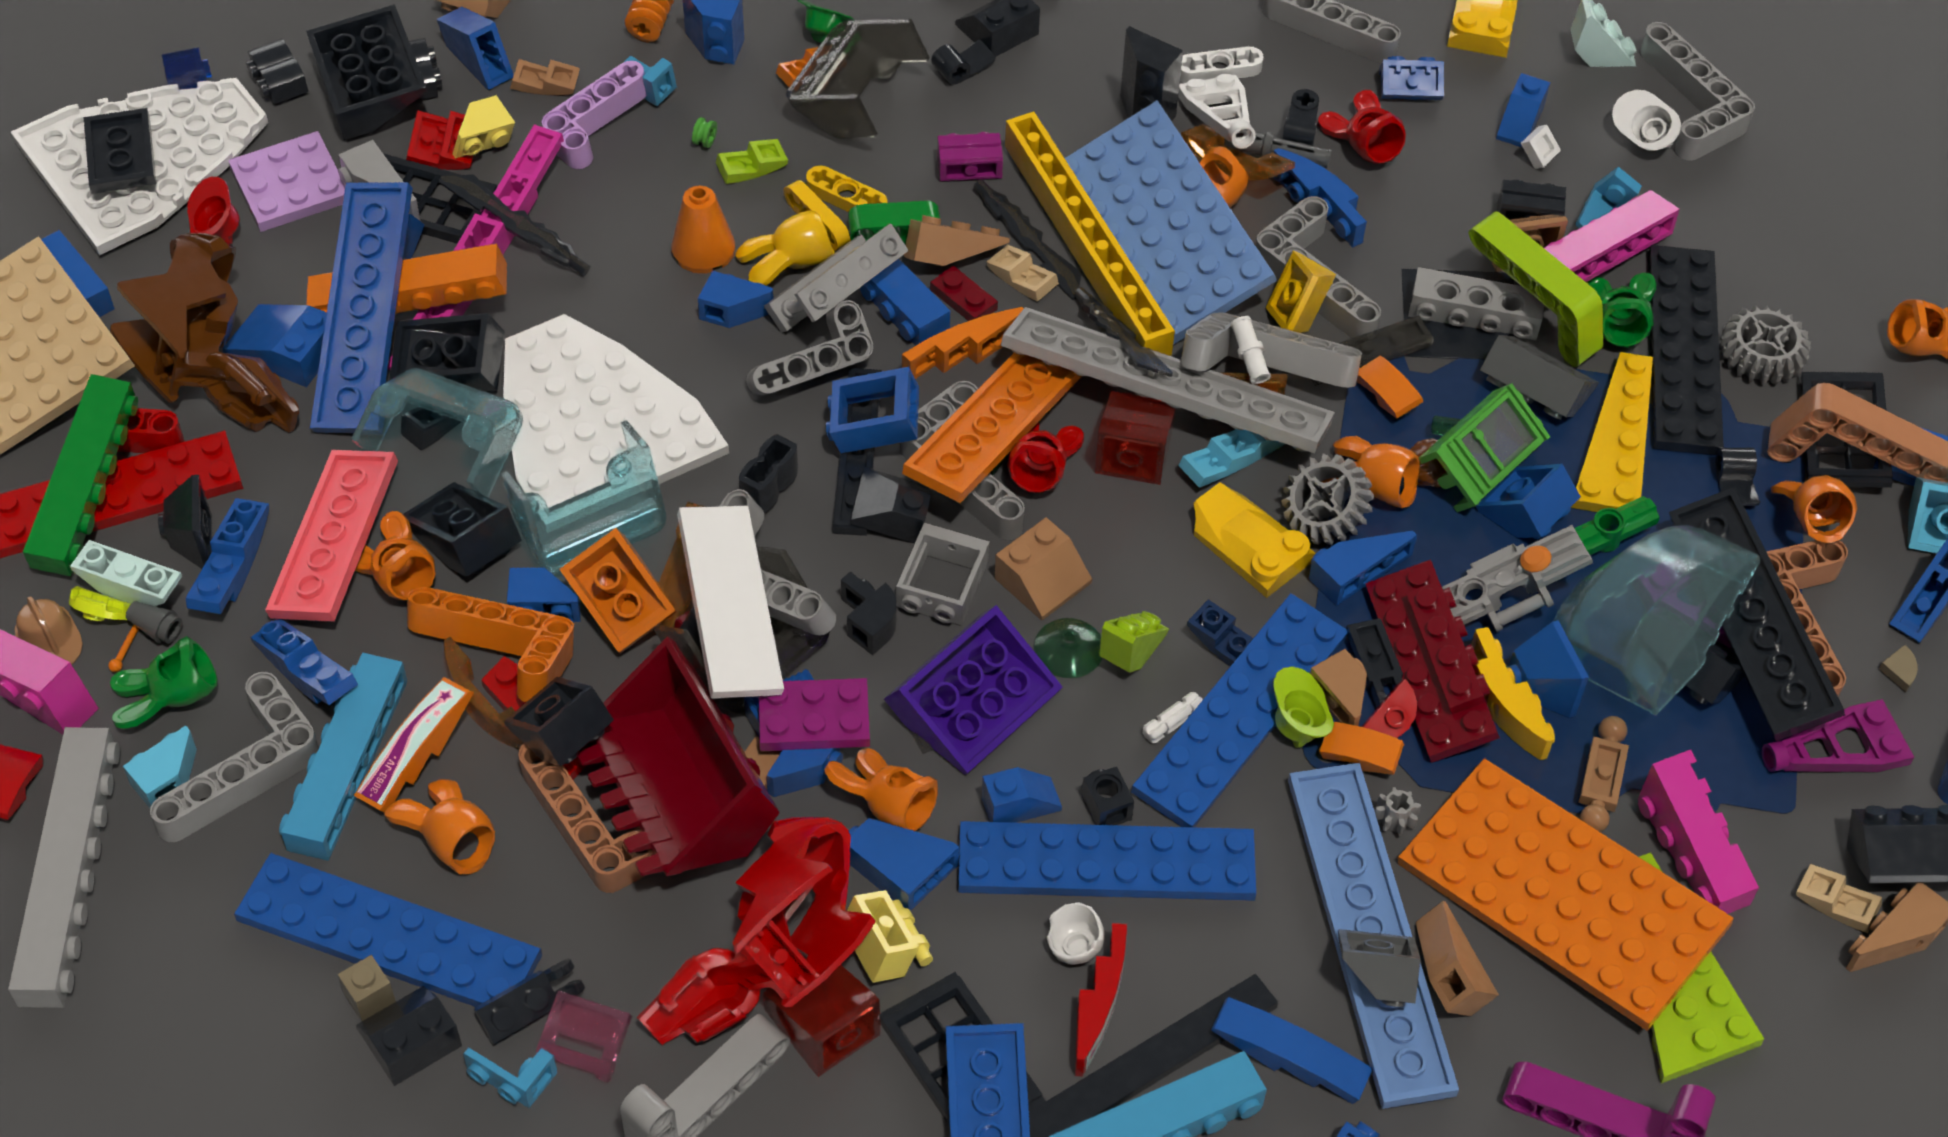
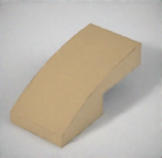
[986,244,1059,302]
[1796,864,1882,933]

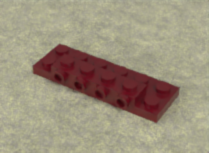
[1365,559,1500,763]

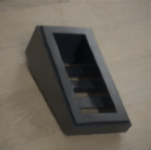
[401,390,475,450]

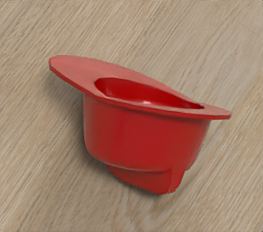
[187,176,240,245]

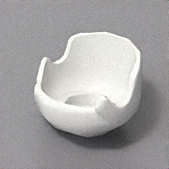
[1047,902,1104,965]

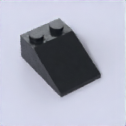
[389,313,505,393]
[403,482,522,577]

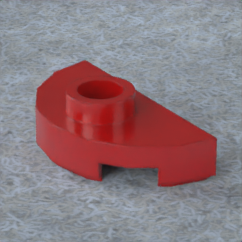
[1361,679,1417,738]

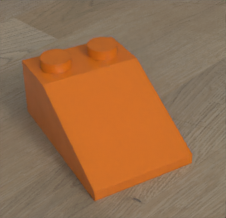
[559,528,677,654]

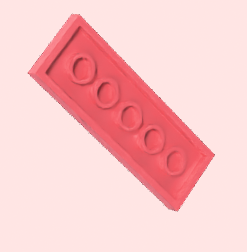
[265,450,398,622]

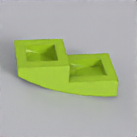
[716,139,788,184]

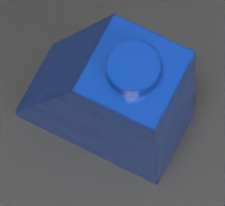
[436,7,514,90]
[849,818,959,911]

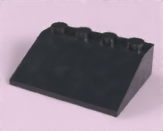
[306,4,428,140]

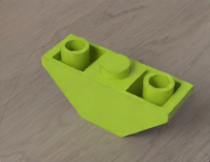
[1099,611,1169,673]

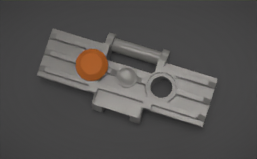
[1442,525,1593,632]

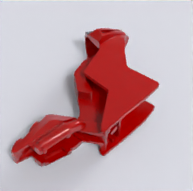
[636,817,875,1045]

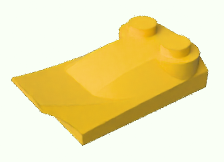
[1447,0,1518,58]
[1194,482,1316,598]

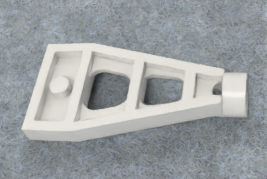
[1178,74,1256,149]

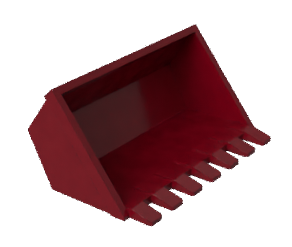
[577,636,780,876]

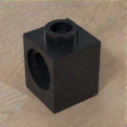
[1082,766,1134,825]

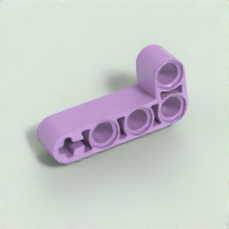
[542,61,646,169]

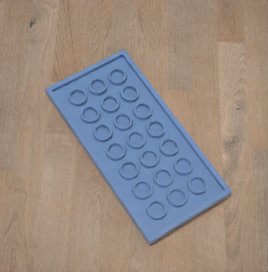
[1065,101,1277,345]

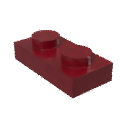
[930,265,998,321]

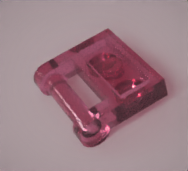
[535,991,633,1082]

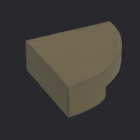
[1879,645,1918,692]

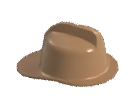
[14,596,83,664]

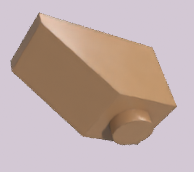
[1310,649,1367,726]

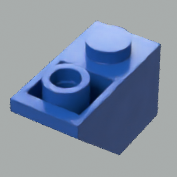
[698,271,774,328]
[507,568,581,622]

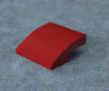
[406,110,473,170]
[0,744,43,820]

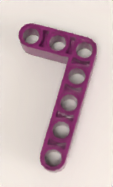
[1503,1062,1716,1137]

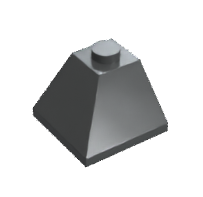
[1338,929,1421,1007]

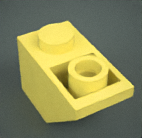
[453,95,515,159]

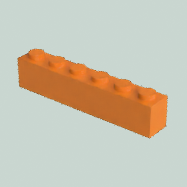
[306,243,507,314]

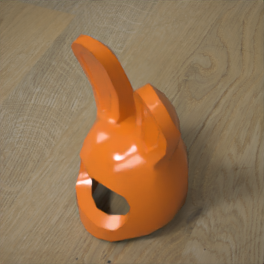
[1200,146,1248,208]
[1887,299,1948,359]
[1321,436,1420,508]
[1770,475,1858,543]
[355,511,436,600]
[824,748,938,831]
[384,779,495,874]

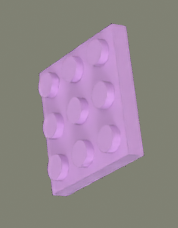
[229,131,345,232]

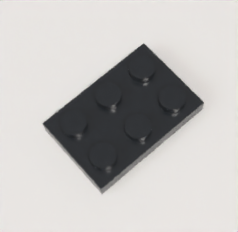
[83,108,156,194]

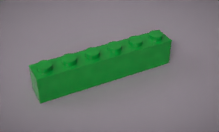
[23,374,139,576]

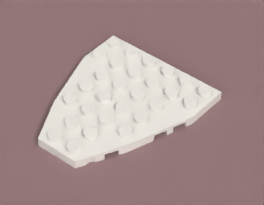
[11,78,268,255]
[503,314,729,533]

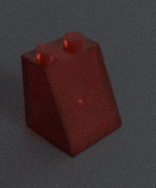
[1095,391,1176,485]
[763,965,880,1077]

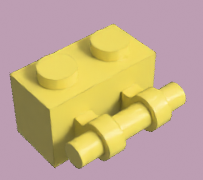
[847,890,933,983]

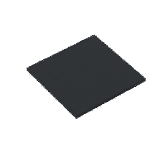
[1402,269,1518,360]

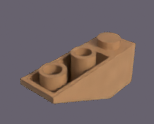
[904,215,1010,266]
[1846,882,1948,972]
[1415,901,1499,1016]

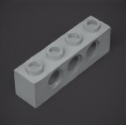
[1408,267,1544,340]

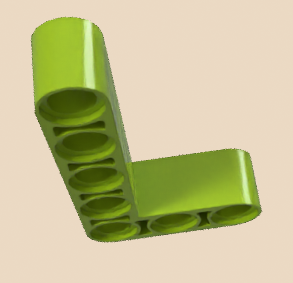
[1468,211,1603,367]

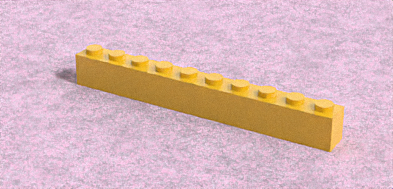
[1005,111,1175,356]

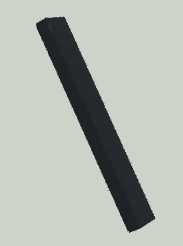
[833,368,882,536]

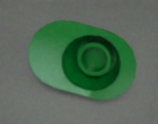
[797,0,855,44]

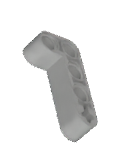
[746,300,873,395]

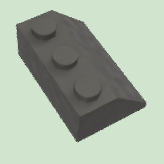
[1480,335,1599,420]

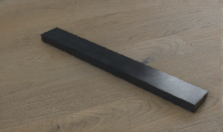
[1029,973,1278,1137]

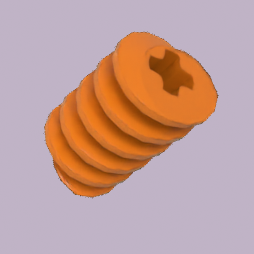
[625,0,674,42]

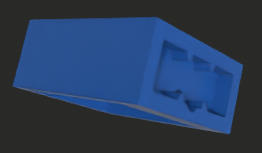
[826,367,919,453]

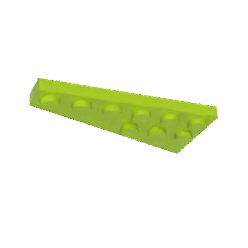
[1639,852,1764,1084]

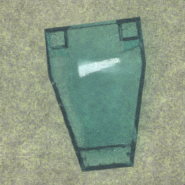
[1553,525,1760,715]

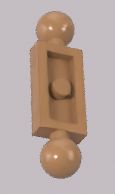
[1579,716,1629,832]

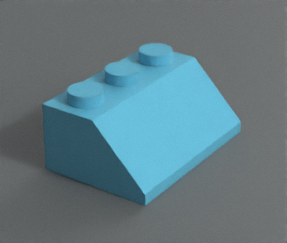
[1907,477,1948,553]

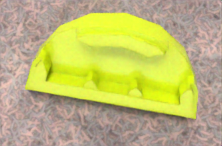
[69,586,131,621]

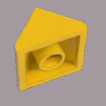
[1266,251,1336,333]

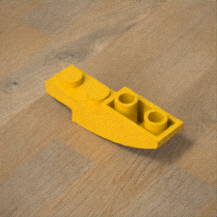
[1471,627,1555,760]

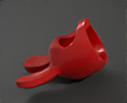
[1317,90,1406,164]
[1007,422,1084,492]

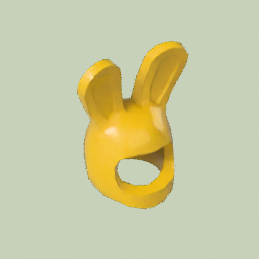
[735,211,835,286]

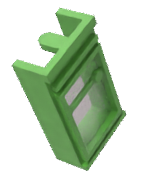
[1419,383,1551,512]

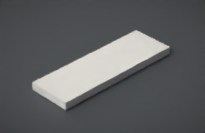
[677,506,784,698]

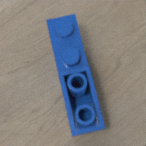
[1270,148,1367,248]
[185,498,269,614]
[250,619,358,705]

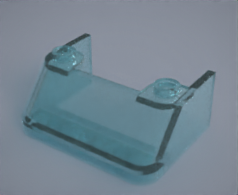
[351,368,523,498]
[501,420,667,577]

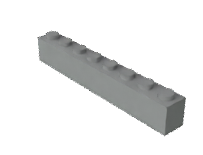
[8,727,120,1008]

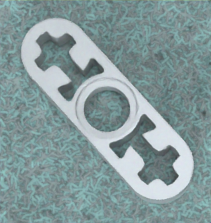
[1180,46,1263,83]

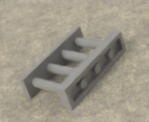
[764,223,909,333]

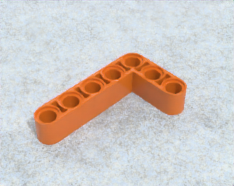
[407,587,574,702]

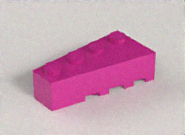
[0,629,99,735]
[1638,749,1759,914]

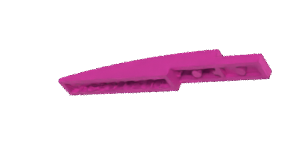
[387,124,564,370]

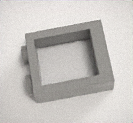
[896,523,990,626]

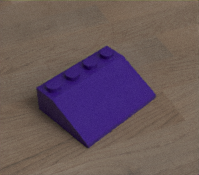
[884,605,1063,775]

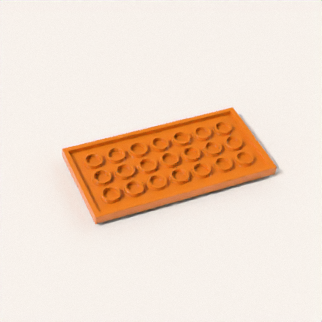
[1398,758,1734,1031]

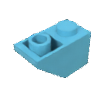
[123,726,197,808]

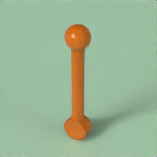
[108,624,139,672]

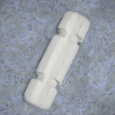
[1142,692,1203,744]

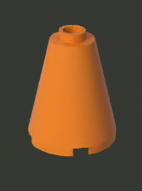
[671,186,735,274]

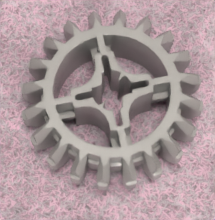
[1720,305,1811,386]
[1281,454,1374,545]

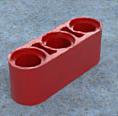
[117,408,184,453]

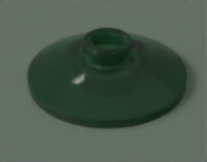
[1034,618,1103,678]

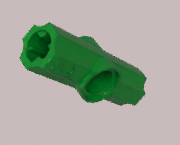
[1574,496,1660,555]

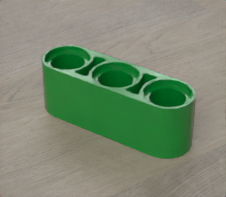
[848,201,941,245]

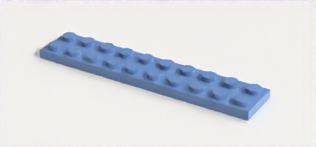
[1288,763,1459,1109]

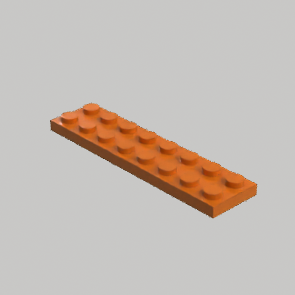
[902,353,1082,503]

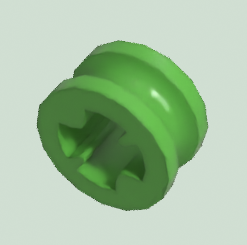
[692,117,717,148]

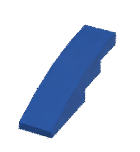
[1211,997,1372,1104]

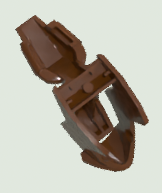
[110,233,299,433]

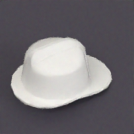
[1612,90,1681,151]

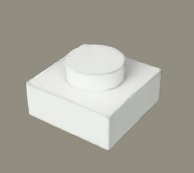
[1521,125,1561,169]

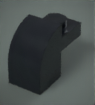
[841,572,896,656]

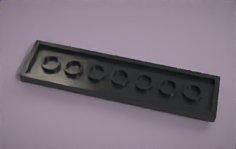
[1648,245,1724,455]
[1669,487,1845,741]

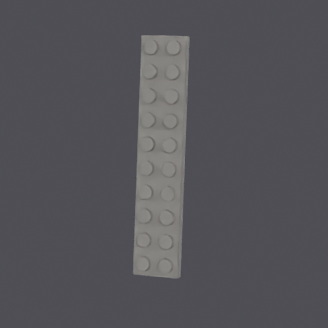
[1001,307,1335,454]

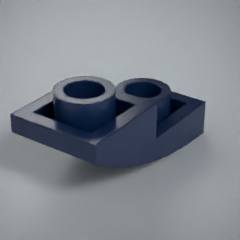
[1187,599,1253,667]

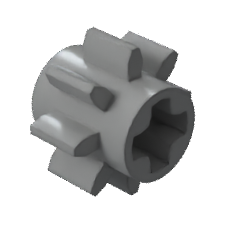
[1375,787,1421,835]

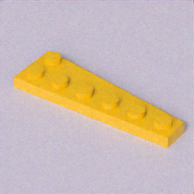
[1571,352,1653,512]

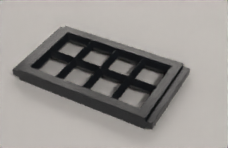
[383,153,497,244]
[1801,372,1893,488]
[878,972,1046,1126]

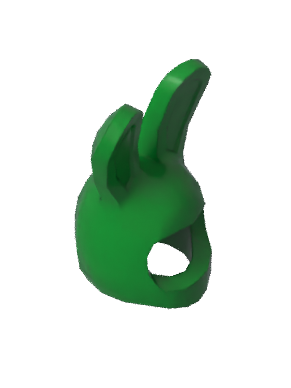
[1586,273,1656,347]
[110,636,218,729]

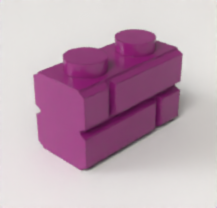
[937,132,1003,181]

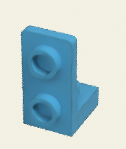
[623,56,677,106]
[1576,166,1642,229]
[463,1048,558,1108]

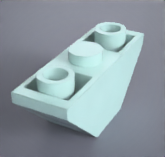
[1570,0,1636,67]
[70,540,182,606]

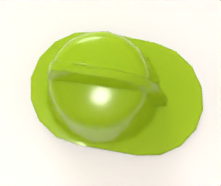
[1273,666,1334,748]

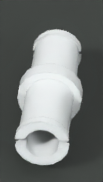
[1230,316,1271,384]

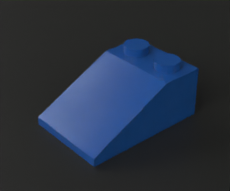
[222,304,327,387]

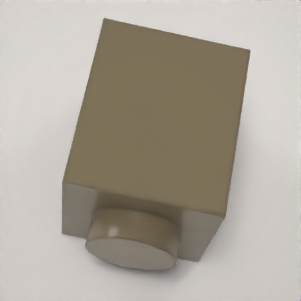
[337,955,396,1022]

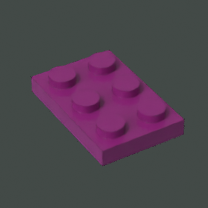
[759,678,870,751]

